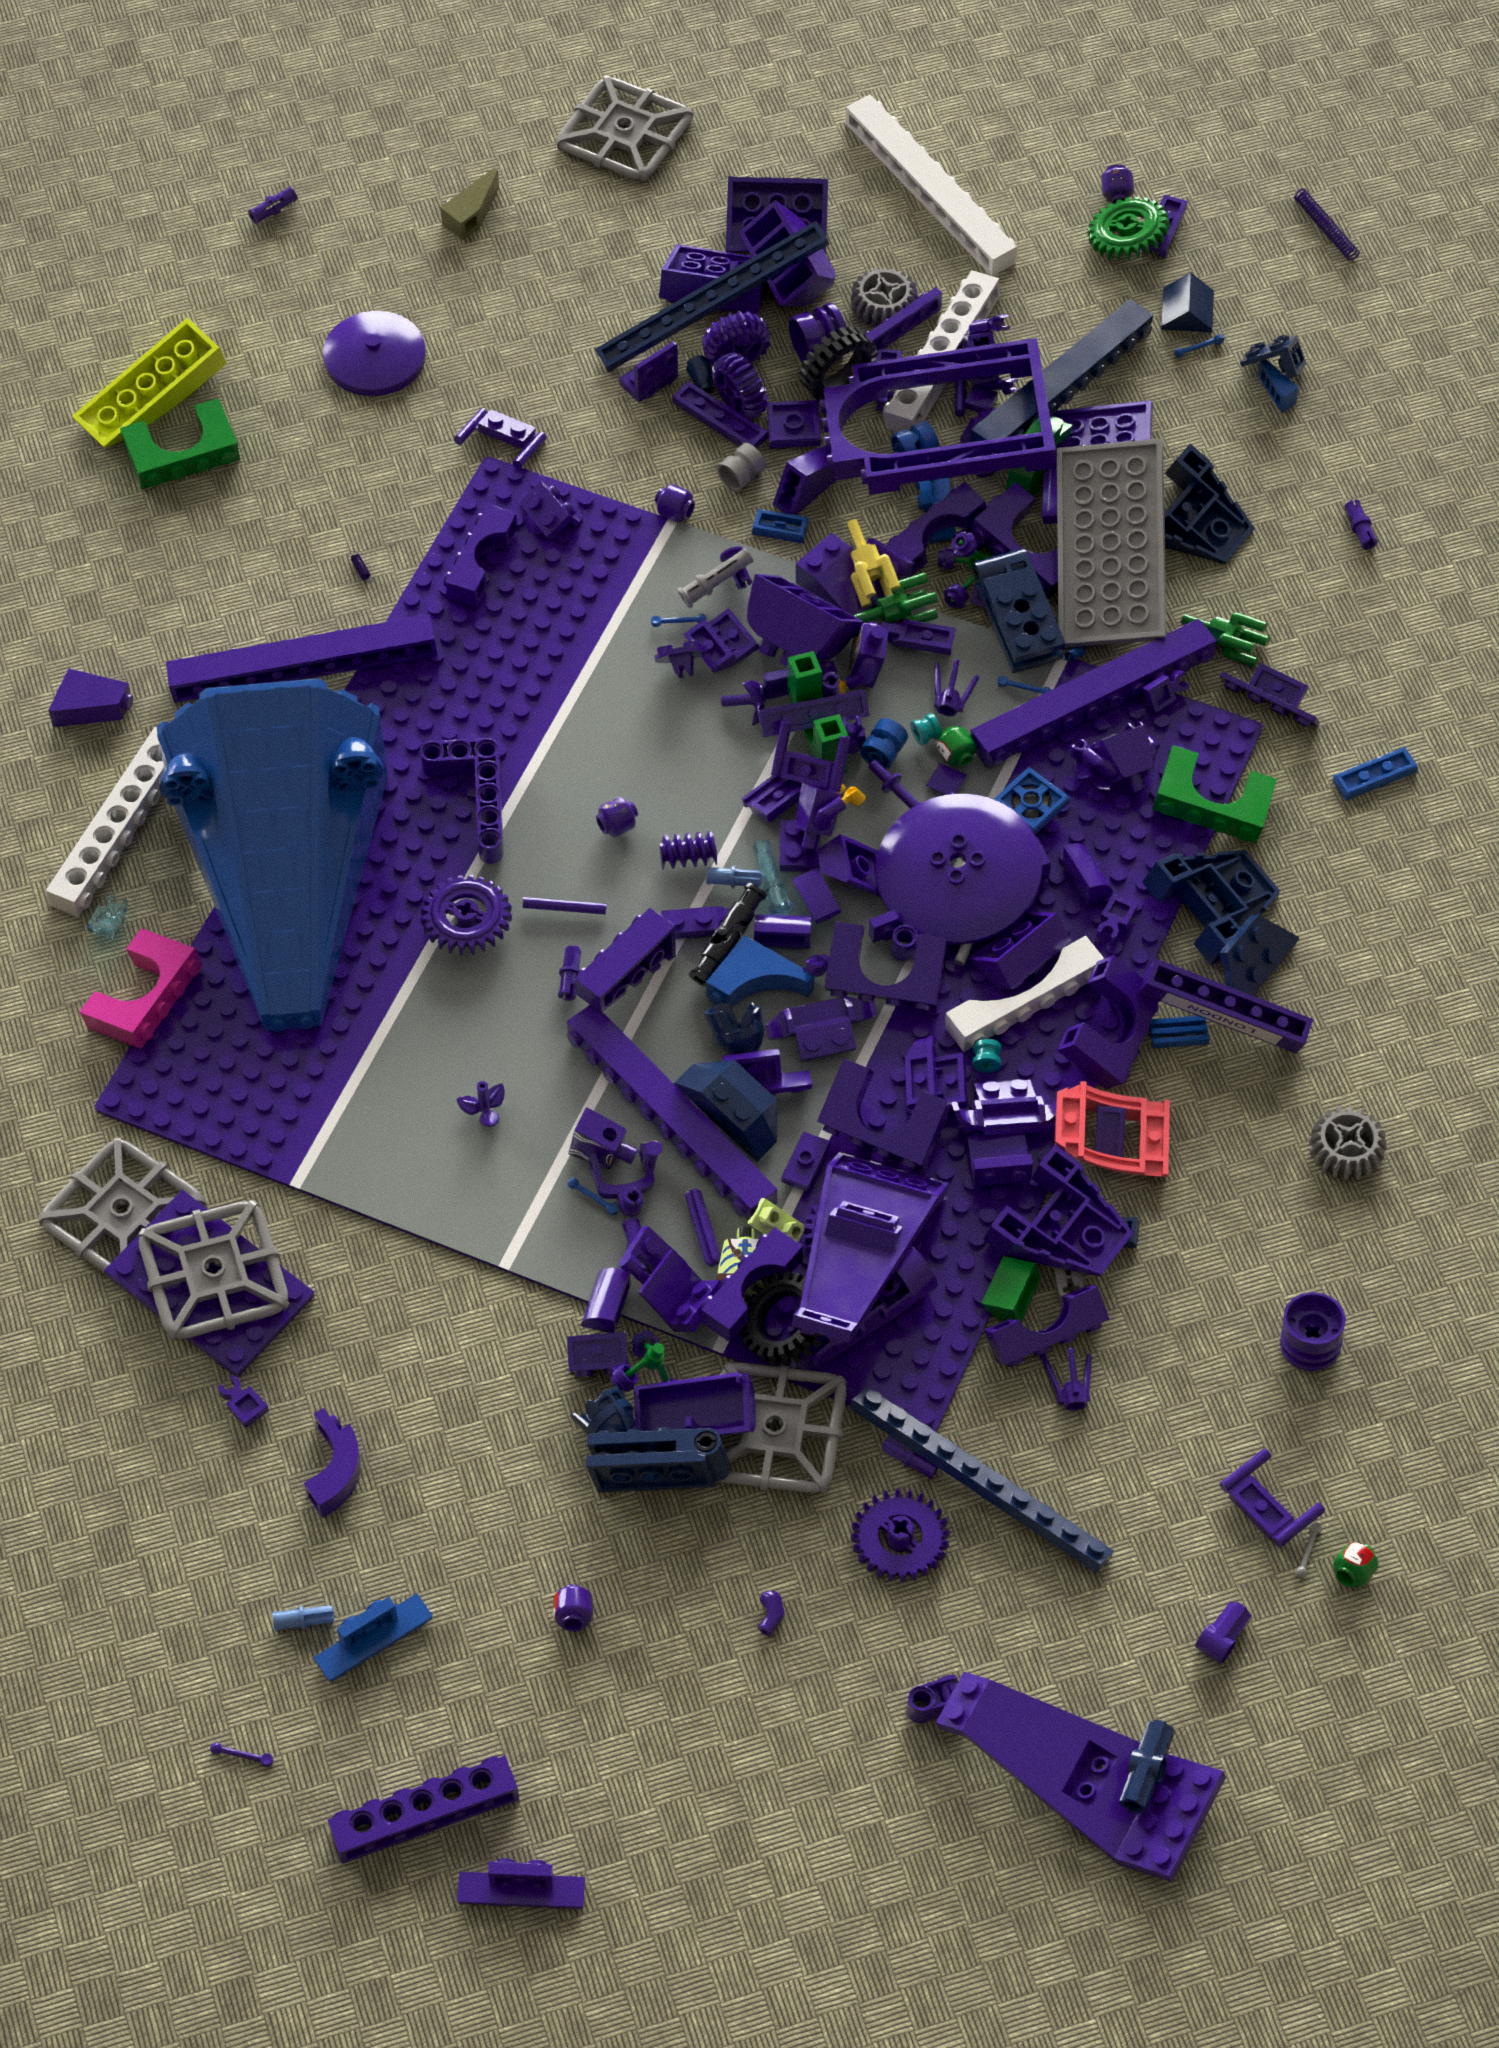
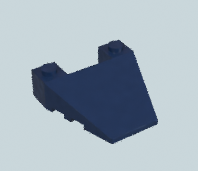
[1164,444,1255,564]
[1142,850,1280,965]

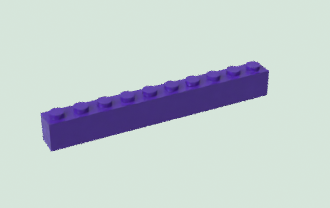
[166,614,438,703]
[970,618,1216,768]
[567,1005,778,1220]

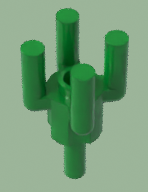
[853,572,938,623]
[1181,612,1270,668]

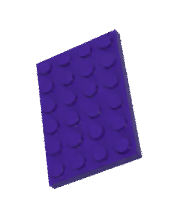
[1042,400,1153,524]
[104,1189,315,1378]

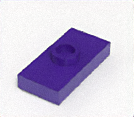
[1094,1106,1126,1157]
[781,1131,830,1192]

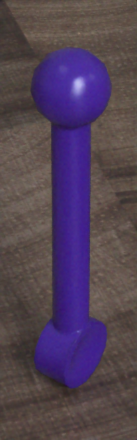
[210,1742,273,1767]

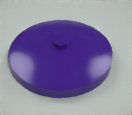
[323,311,426,396]

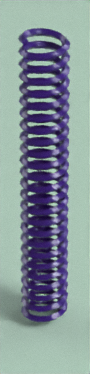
[1293,188,1360,260]

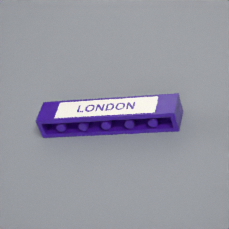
[1139,958,1313,1054]

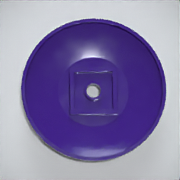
[876,794,1042,945]

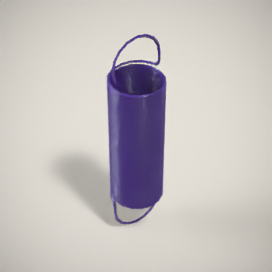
[349,551,372,583]

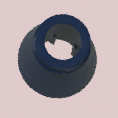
[686,355,714,394]

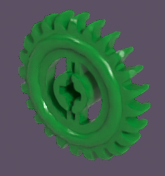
[1087,197,1170,261]

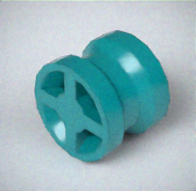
[910,713,942,746]
[973,1039,1001,1073]

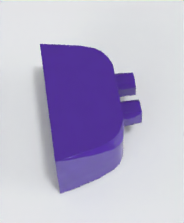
[740,200,836,306]
[747,574,863,667]

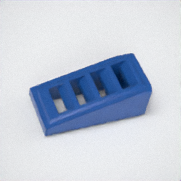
[1257,359,1298,413]

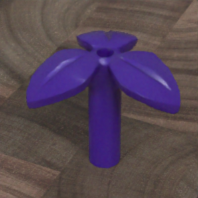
[721,680,766,726]
[456,1081,505,1127]

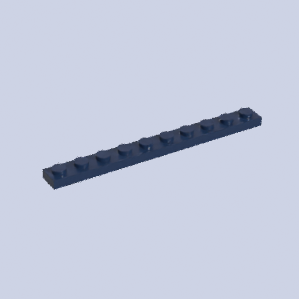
[595,221,830,373]
[849,1386,1114,1573]

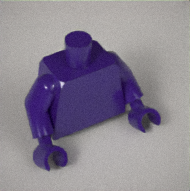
[963,314,1020,395]
[1069,721,1157,794]

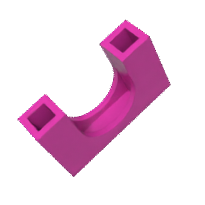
[79,928,203,1049]

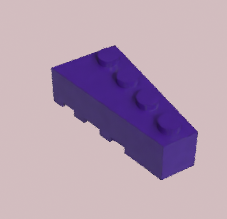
[575,908,676,1013]

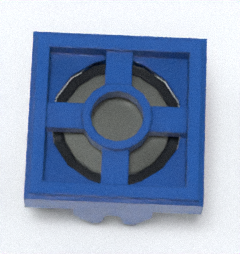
[993,767,1070,835]

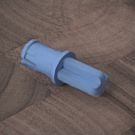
[706,866,762,888]
[272,1605,334,1631]

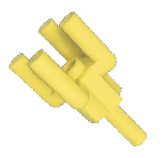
[847,519,901,608]

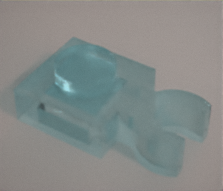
[88,893,128,939]

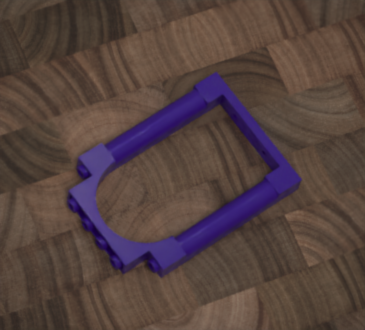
[820,338,1057,495]

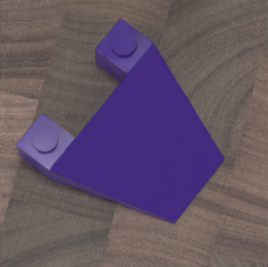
[983,1145,1133,1277]

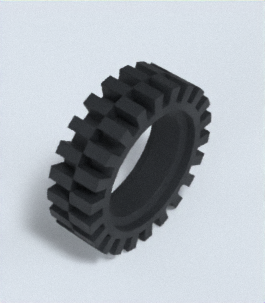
[799,326,878,402]
[739,1271,826,1366]

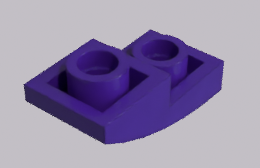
[792,868,841,924]

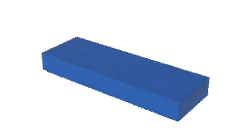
[1333,747,1418,801]

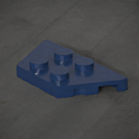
[1220,915,1299,996]

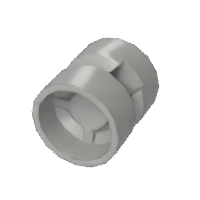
[717,443,766,491]

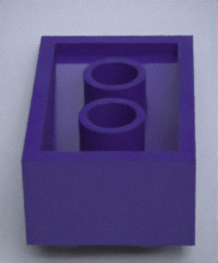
[796,532,885,615]

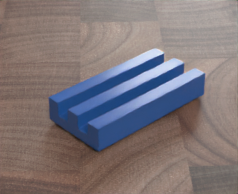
[752,509,809,543]
[1149,1016,1209,1048]

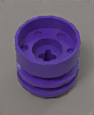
[788,303,848,363]
[1280,1292,1346,1371]

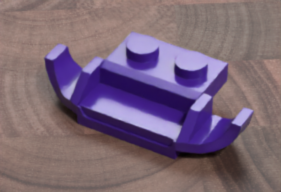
[765,996,878,1062]
[905,1036,968,1136]
[952,1079,1056,1136]

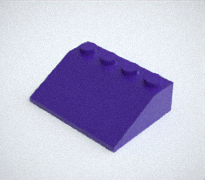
[726,176,828,254]
[659,244,768,314]

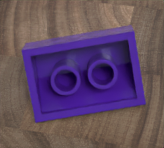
[967,911,1072,990]

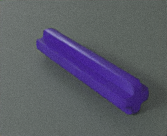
[685,1188,721,1267]

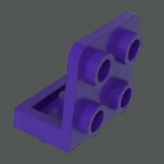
[968,1133,1033,1186]

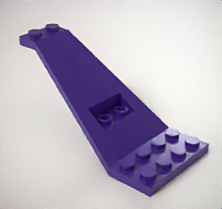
[791,1152,949,1343]
[936,1672,1226,1883]

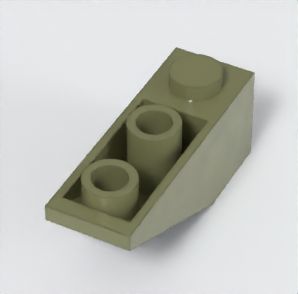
[440,167,499,240]

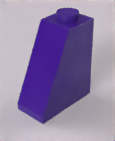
[772,445,836,515]
[48,668,133,727]

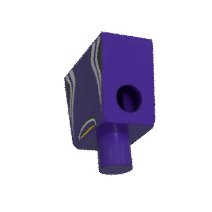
[568,1107,638,1169]

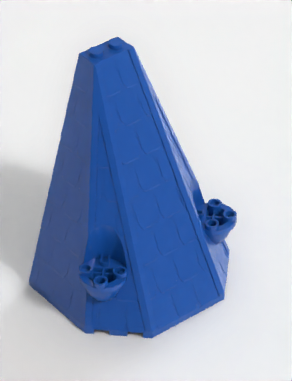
[157,679,388,1032]

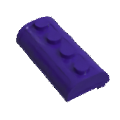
[634,1372,756,1436]

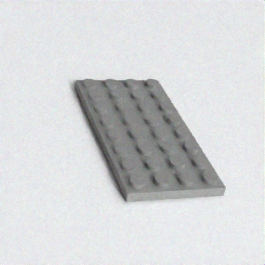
[1057,438,1166,648]

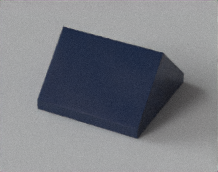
[1161,272,1214,333]

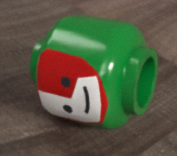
[937,726,977,767]
[1333,1542,1379,1588]

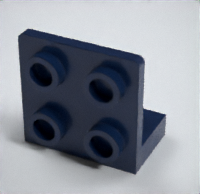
[1240,334,1307,379]

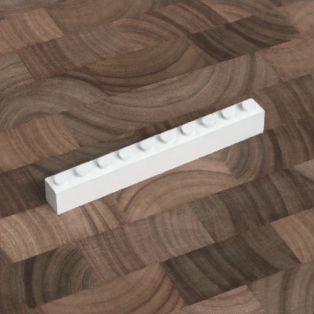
[846,95,1018,276]

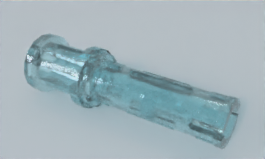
[753,839,794,915]

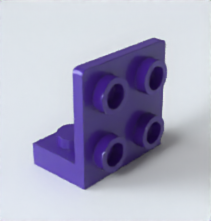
[619,341,678,403]
[639,1250,721,1332]

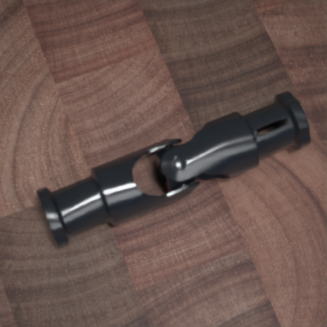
[688,883,767,987]

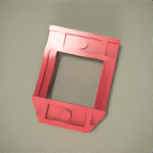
[1055,1081,1170,1177]

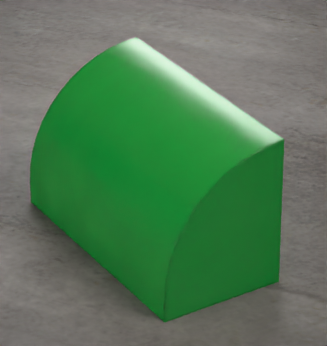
[981,1256,1041,1323]

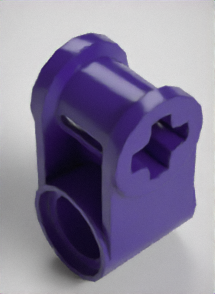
[906,1675,958,1724]

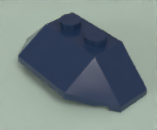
[674,1061,777,1162]

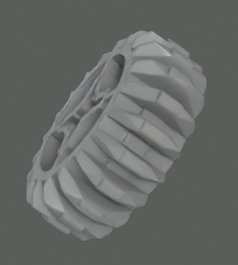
[850,266,919,327]
[1309,1105,1387,1181]

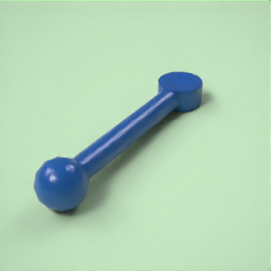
[1174,334,1224,357]
[651,614,706,627]
[997,676,1051,694]
[567,1178,618,1215]

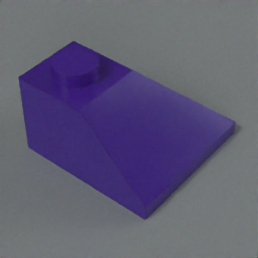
[817,834,881,898]

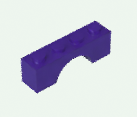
[886,482,987,577]
[444,504,518,607]
[701,1227,803,1342]
[984,1285,1110,1367]

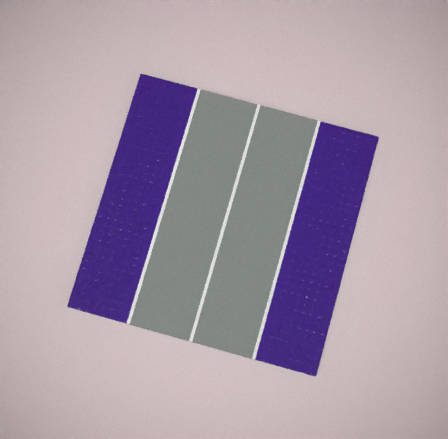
[95,457,1263,1432]

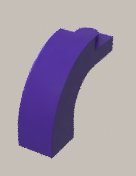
[304,1408,361,1518]

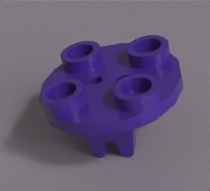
[654,640,708,679]

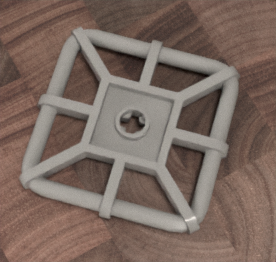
[555,75,694,182]
[38,1137,206,1272]
[138,1200,290,1340]
[718,1362,847,1493]

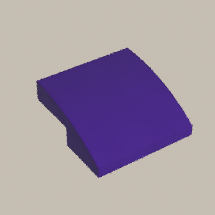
[683,608,760,673]

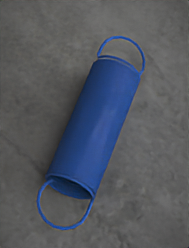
[1064,646,1086,662]

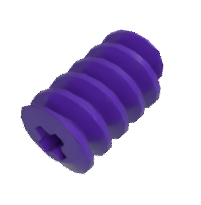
[660,831,717,870]

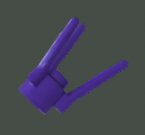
[934,659,979,717]
[1040,1348,1092,1411]

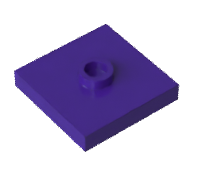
[767,400,821,448]

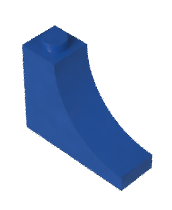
[706,935,814,1008]

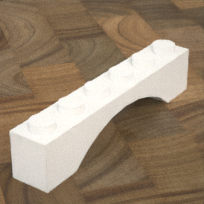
[945,936,1104,1052]

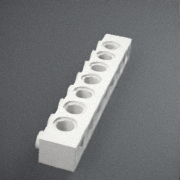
[883,270,1000,432]
[46,727,165,917]

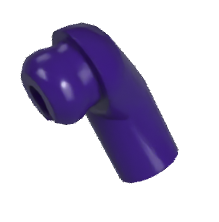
[758,1590,785,1636]

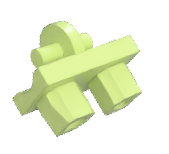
[748,1198,805,1242]

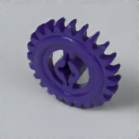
[421,875,512,956]
[850,1488,950,1582]

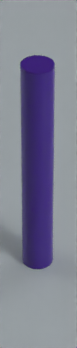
[523,897,607,915]

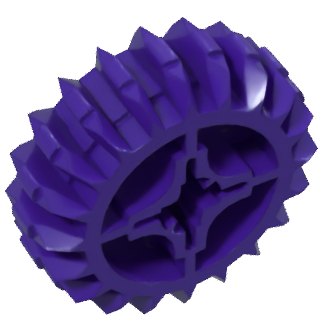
[702,311,771,365]
[712,352,768,420]

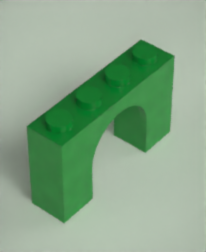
[120,398,240,489]
[788,651,848,774]
[1152,745,1277,844]

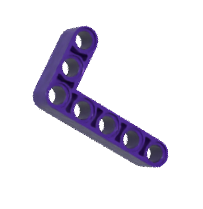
[420,738,504,864]

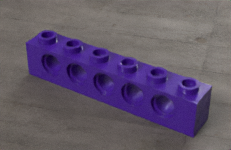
[327,1755,520,1864]

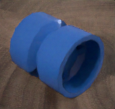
[891,420,939,453]
[860,718,908,770]

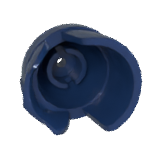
[704,1002,764,1055]
[570,1385,635,1436]

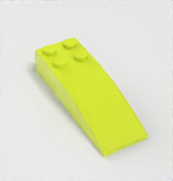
[72,318,227,449]

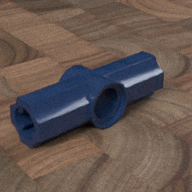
[1119,1719,1175,1814]

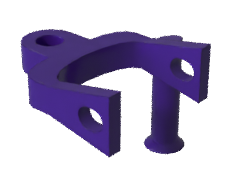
[588,1141,663,1217]

